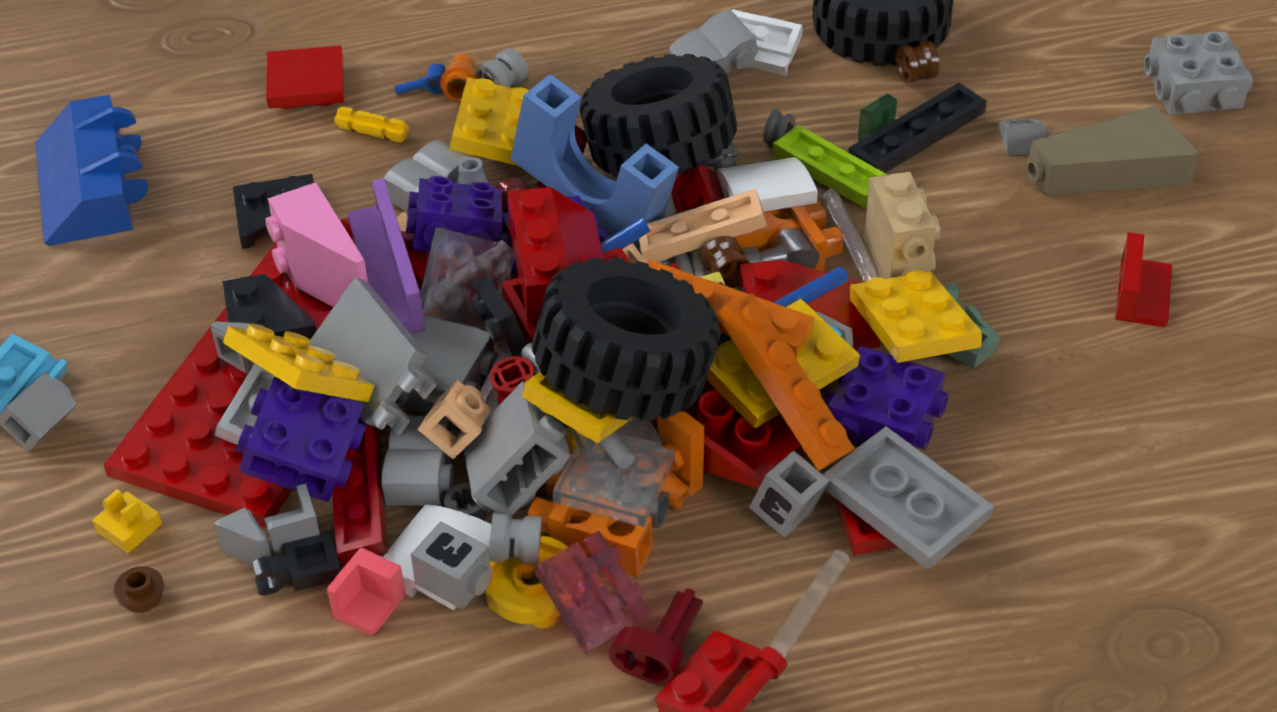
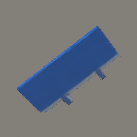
[35,95,148,246]

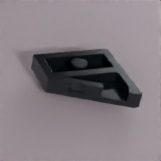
[233,174,314,249]
[222,274,316,339]
[471,276,527,356]

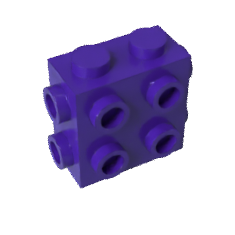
[406,176,503,258]
[824,346,949,450]
[236,376,366,502]

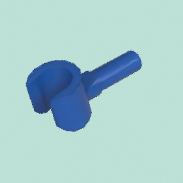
[394,64,445,94]

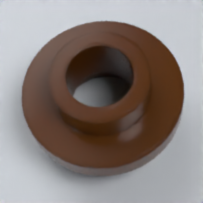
[114,566,164,613]

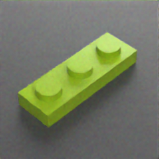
[773,125,887,208]

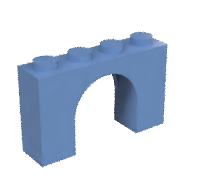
[511,74,679,249]

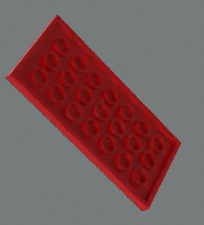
[103,242,432,528]

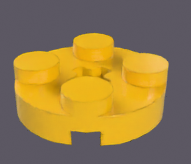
[485,536,581,629]

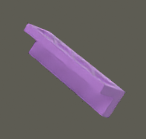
[347,178,426,333]

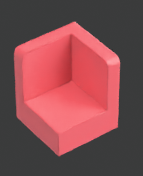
[327,547,406,636]

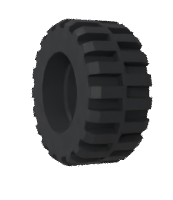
[812,0,954,66]
[580,54,738,177]
[532,257,721,421]

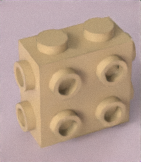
[864,172,940,279]

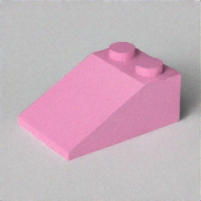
[265,182,368,307]

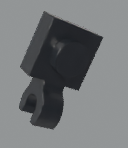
[252,532,341,596]

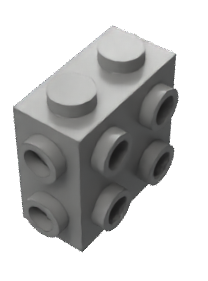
[1144,31,1253,115]
[395,314,498,415]
[464,381,571,517]

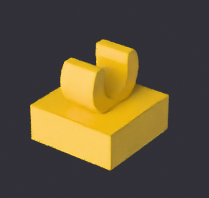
[92,489,162,554]

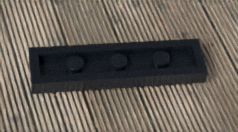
[849,82,987,173]

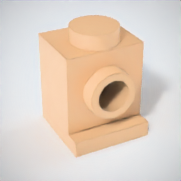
[417,380,492,459]

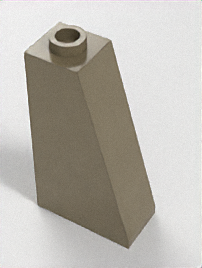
[1026,106,1199,196]

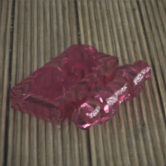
[533,531,652,654]

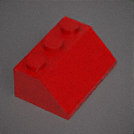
[508,187,604,322]

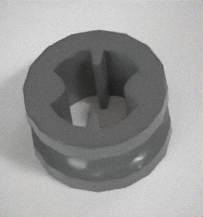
[763,109,795,144]
[444,483,488,521]

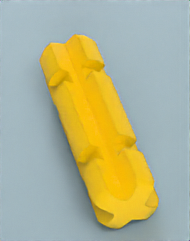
[334,106,409,143]

